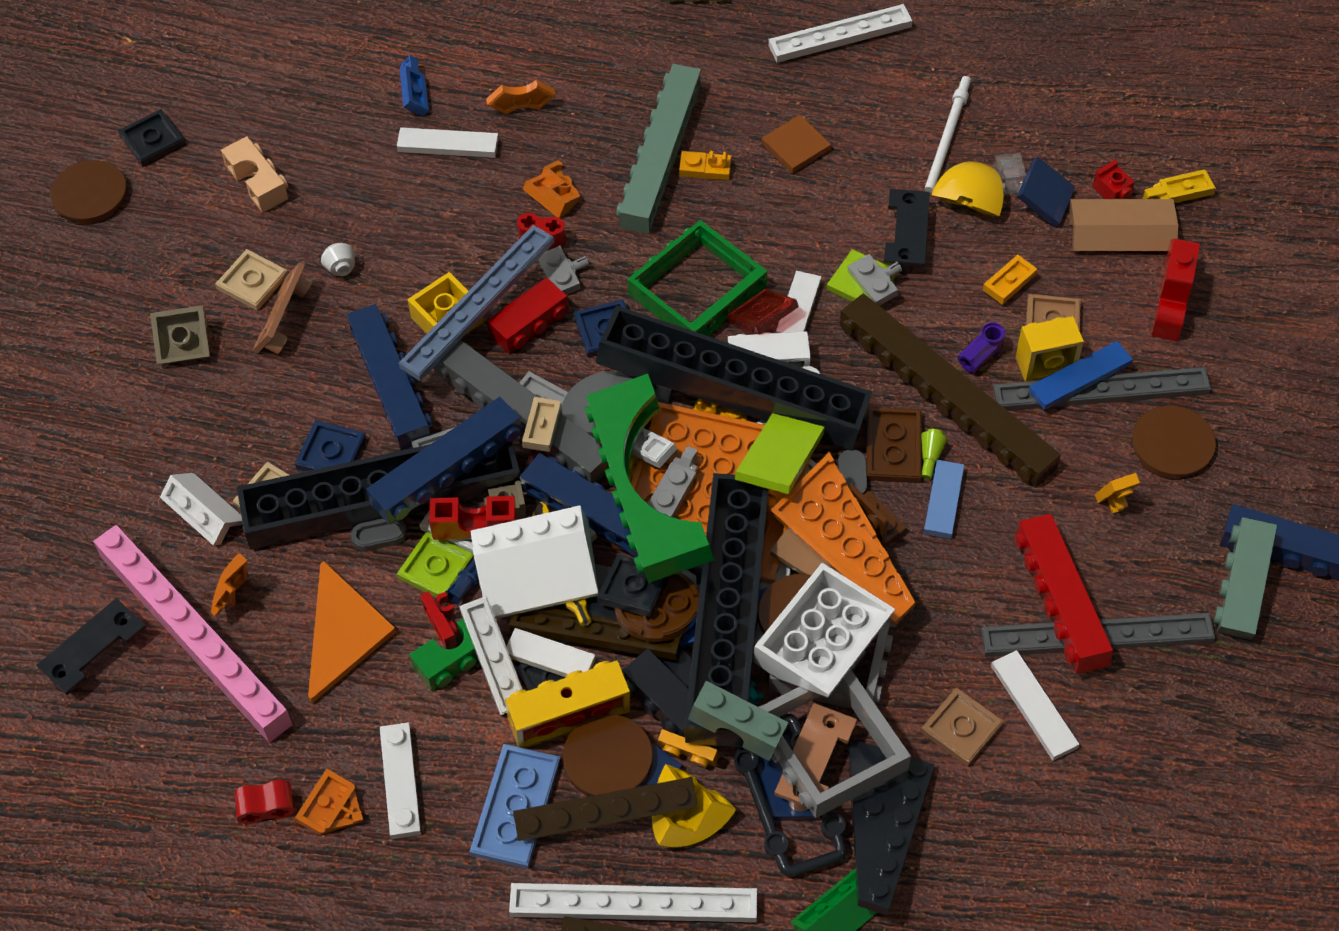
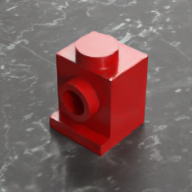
[1092,160,1135,199]

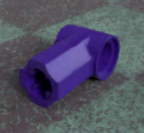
[957,322,1005,373]

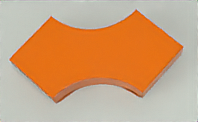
[486,80,556,114]

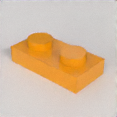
[983,255,1037,305]
[658,729,720,768]

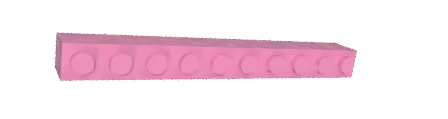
[93,525,292,743]

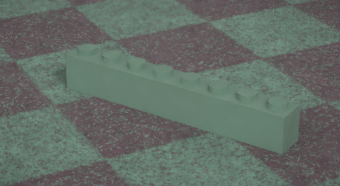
[616,64,701,234]

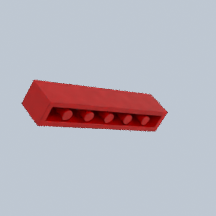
[1014,514,1113,674]

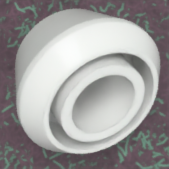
[321,243,355,276]

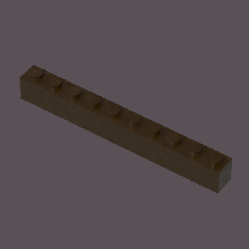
[840,293,1061,488]

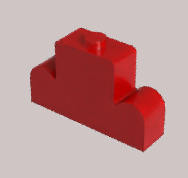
[1151,238,1200,342]

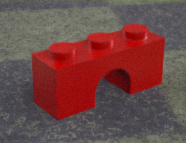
[429,496,517,540]

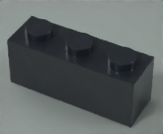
[622,649,688,738]

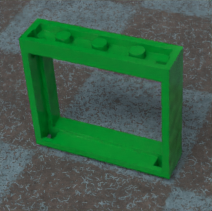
[627,220,767,336]

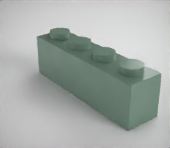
[1214,517,1277,640]

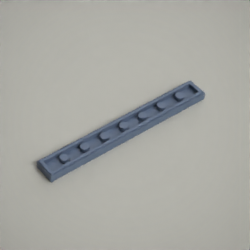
[399,225,554,381]

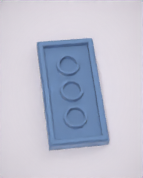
[469,744,561,869]

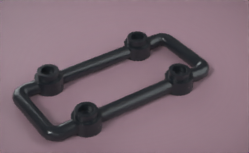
[734,713,848,877]

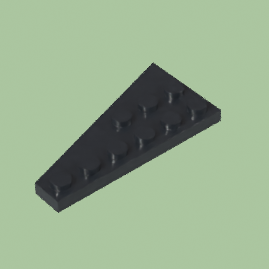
[848,739,935,916]

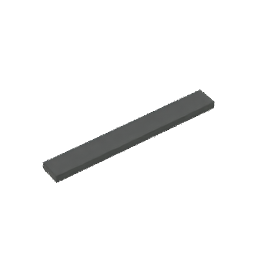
[993,367,1211,411]
[981,613,1215,657]

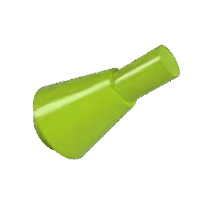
[921,429,948,480]

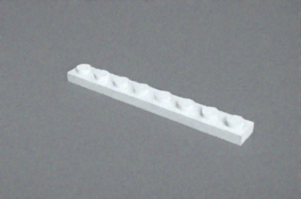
[509,883,757,922]

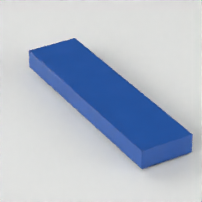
[1029,341,1133,410]

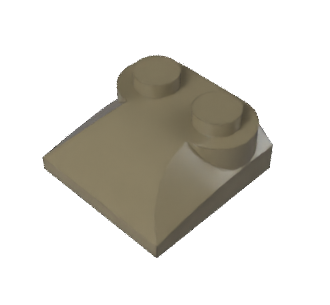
[150,305,210,365]

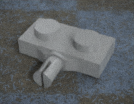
[538,246,589,295]
[848,254,902,306]

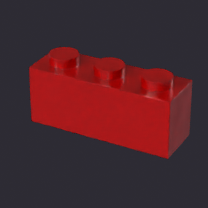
[487,277,569,354]

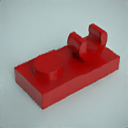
[420,591,459,649]

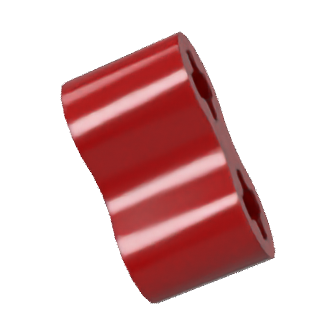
[517,213,566,250]
[235,780,294,824]

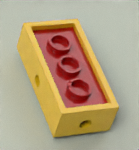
[505,660,630,749]

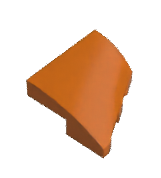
[523,160,580,218]

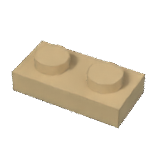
[522,397,561,452]

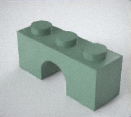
[688,681,788,761]

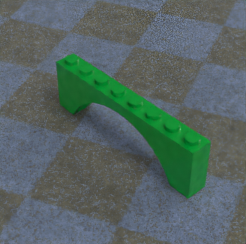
[584,374,714,583]

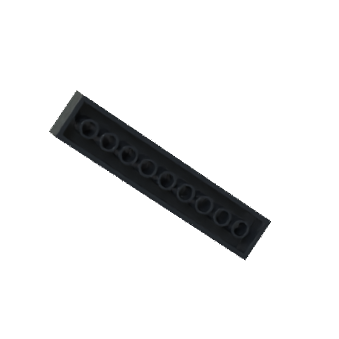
[595,305,872,451]
[236,442,522,550]
[684,473,770,748]

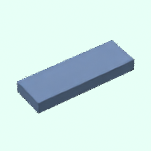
[924,460,964,539]

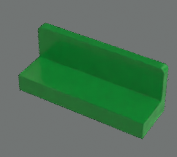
[790,868,877,931]

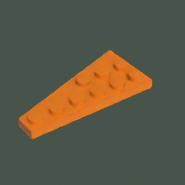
[770,452,915,626]

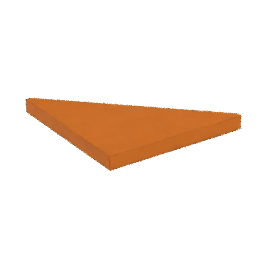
[308,561,396,704]

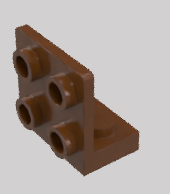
[848,483,906,548]

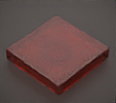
[727,289,799,335]

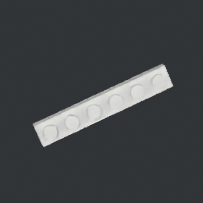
[769,4,912,62]

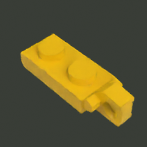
[1142,169,1216,203]

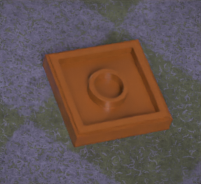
[761,115,831,174]

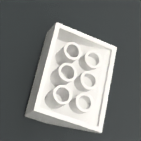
[471,506,599,619]
[753,563,895,697]

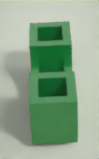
[409,619,479,691]

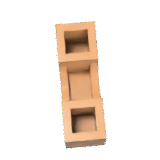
[221,136,288,213]

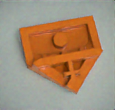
[211,553,248,616]
[294,769,363,835]

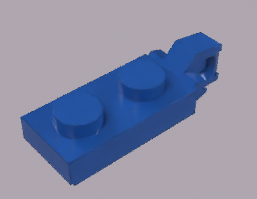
[400,55,429,116]

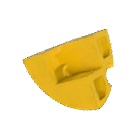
[931,161,1004,216]
[652,764,736,847]

